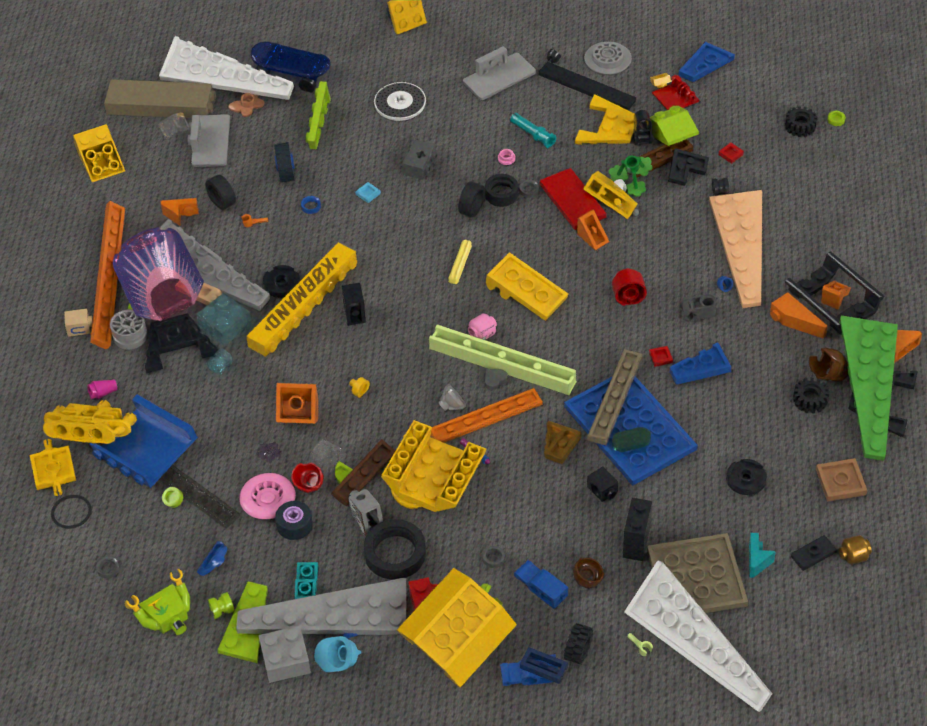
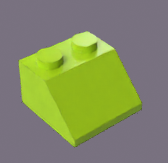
[650,106,699,146]

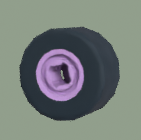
[275,501,313,540]

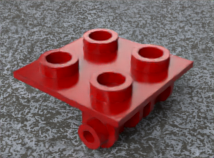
[652,75,700,110]

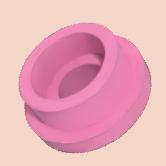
[498,149,515,165]

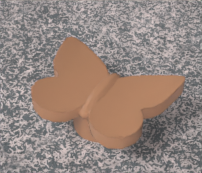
[228,93,264,117]

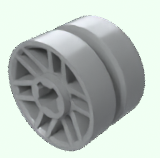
[110,309,147,350]

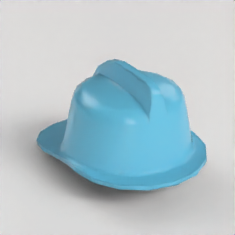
[314,636,361,672]

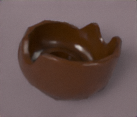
[573,557,604,588]

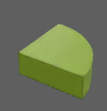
[335,461,353,484]

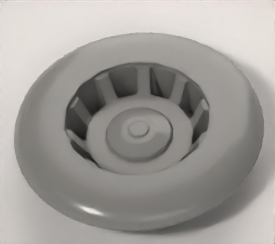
[584,42,632,75]

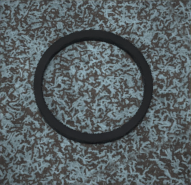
[51,495,92,529]

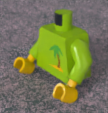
[125,569,190,635]

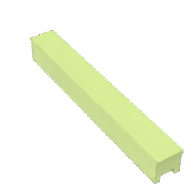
[429,325,577,395]

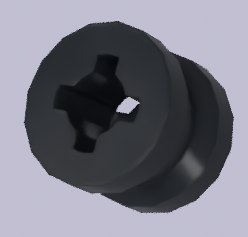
[712,177,729,196]

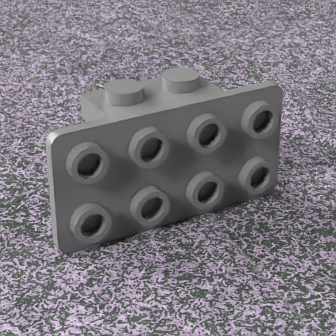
[463,46,536,100]
[188,114,230,167]

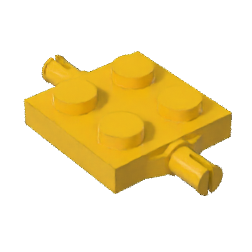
[30,439,77,496]

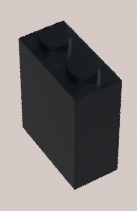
[623,498,652,561]

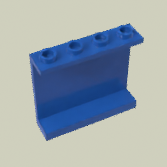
[90,394,198,488]

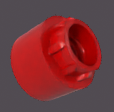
[612,268,647,305]

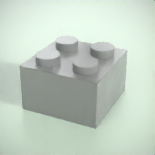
[259,626,311,683]

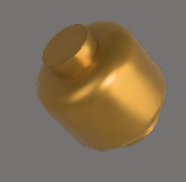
[839,535,872,564]

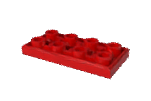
[540,168,606,230]

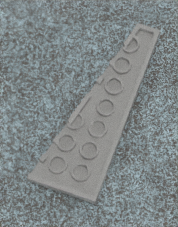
[155,219,270,311]
[237,578,406,635]

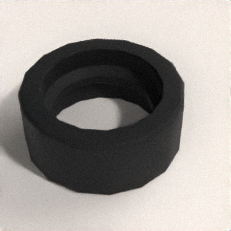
[485,173,519,207]
[205,174,236,210]
[458,181,485,217]

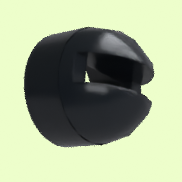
[547,49,561,63]

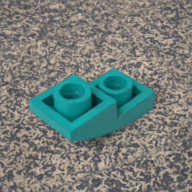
[294,562,318,599]

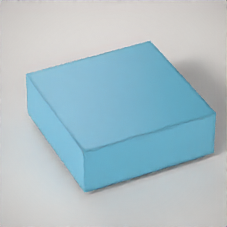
[355,182,381,203]

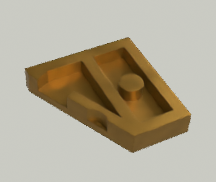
[544,421,582,464]

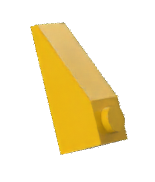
[584,171,638,219]

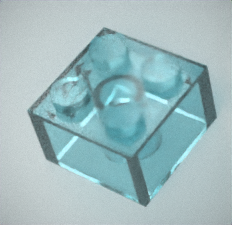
[196,293,252,346]

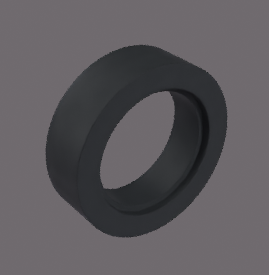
[364,519,426,580]

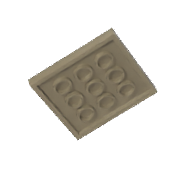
[647,533,748,613]

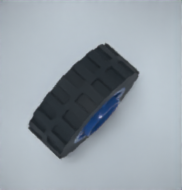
[274,142,295,183]

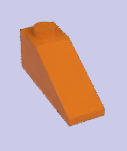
[770,292,828,338]

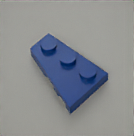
[670,342,731,385]

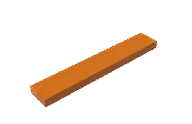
[431,388,543,443]

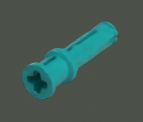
[510,113,557,148]

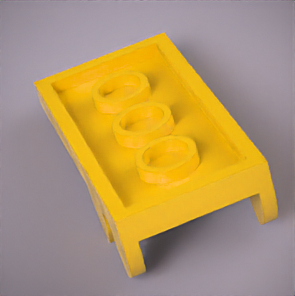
[486,252,568,321]

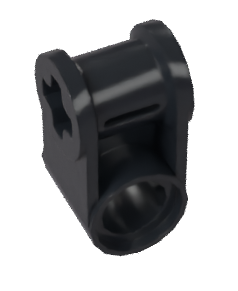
[633,110,653,145]

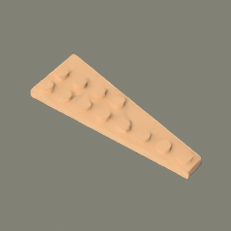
[709,190,762,308]

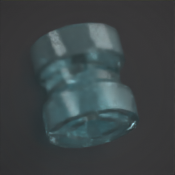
[207,349,233,375]

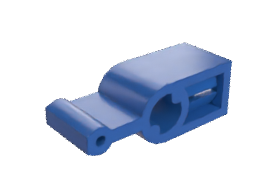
[514,560,568,609]
[500,654,558,686]

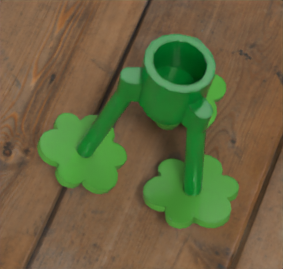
[608,155,653,197]

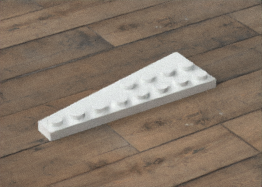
[159,36,294,100]
[624,561,772,712]

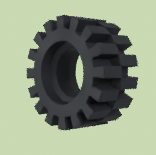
[785,106,817,137]
[793,378,830,414]
[564,623,593,665]

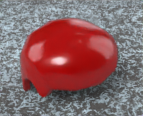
[291,462,324,493]

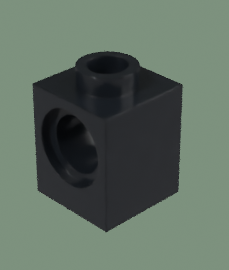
[587,466,618,502]

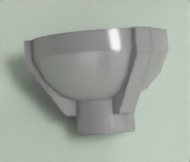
[438,384,466,411]

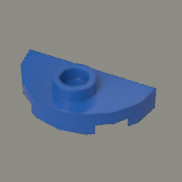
[197,541,227,576]

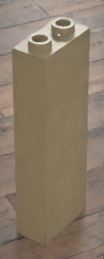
[104,79,216,118]

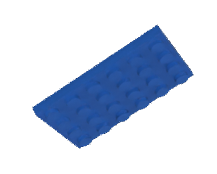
[564,376,698,486]

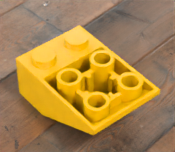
[73,124,125,182]

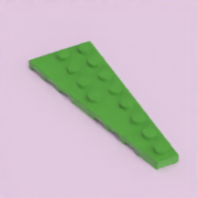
[840,316,898,461]

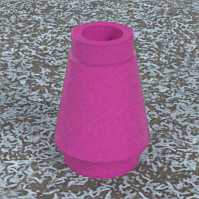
[87,379,118,400]

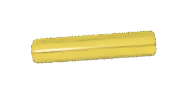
[449,240,472,284]

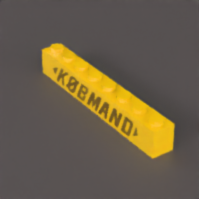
[246,242,357,357]

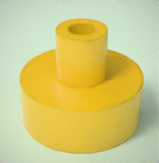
[349,377,370,398]

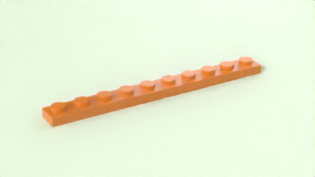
[90,201,125,349]

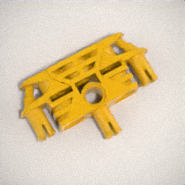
[43,400,137,444]

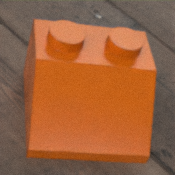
[276,383,318,424]

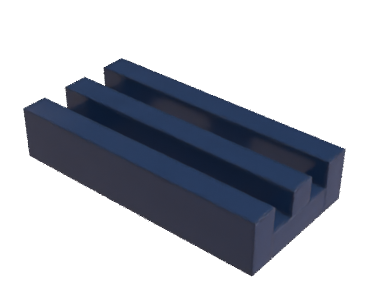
[520,647,568,684]

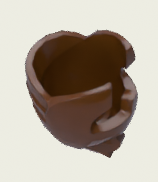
[809,348,848,381]

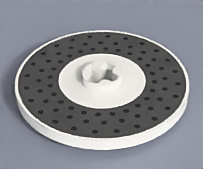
[374,82,426,121]

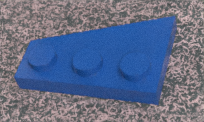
[678,42,735,82]

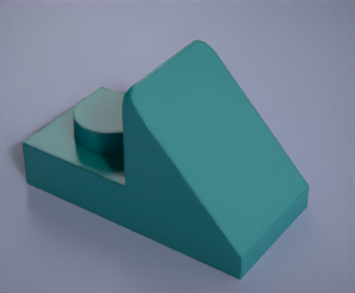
[749,533,776,578]

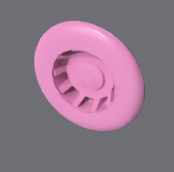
[239,473,296,519]

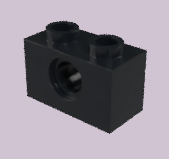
[342,283,366,326]

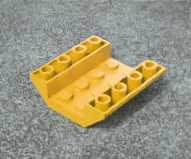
[381,420,487,512]
[397,568,517,688]

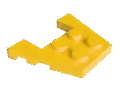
[575,95,634,144]

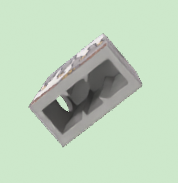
[348,489,383,536]

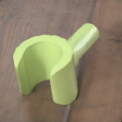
[627,633,653,656]

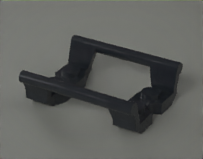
[785,251,884,335]

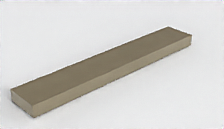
[587,349,642,445]

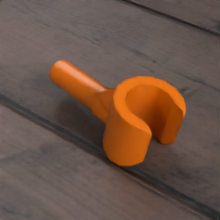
[242,214,268,227]

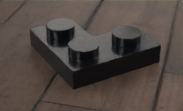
[668,148,709,186]

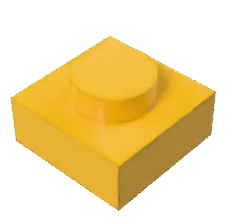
[650,73,671,88]

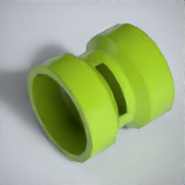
[208,592,235,619]

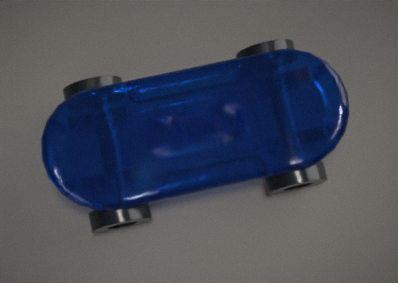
[250,42,331,93]

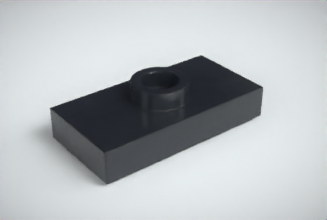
[791,535,837,571]

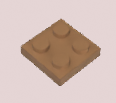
[816,458,867,502]

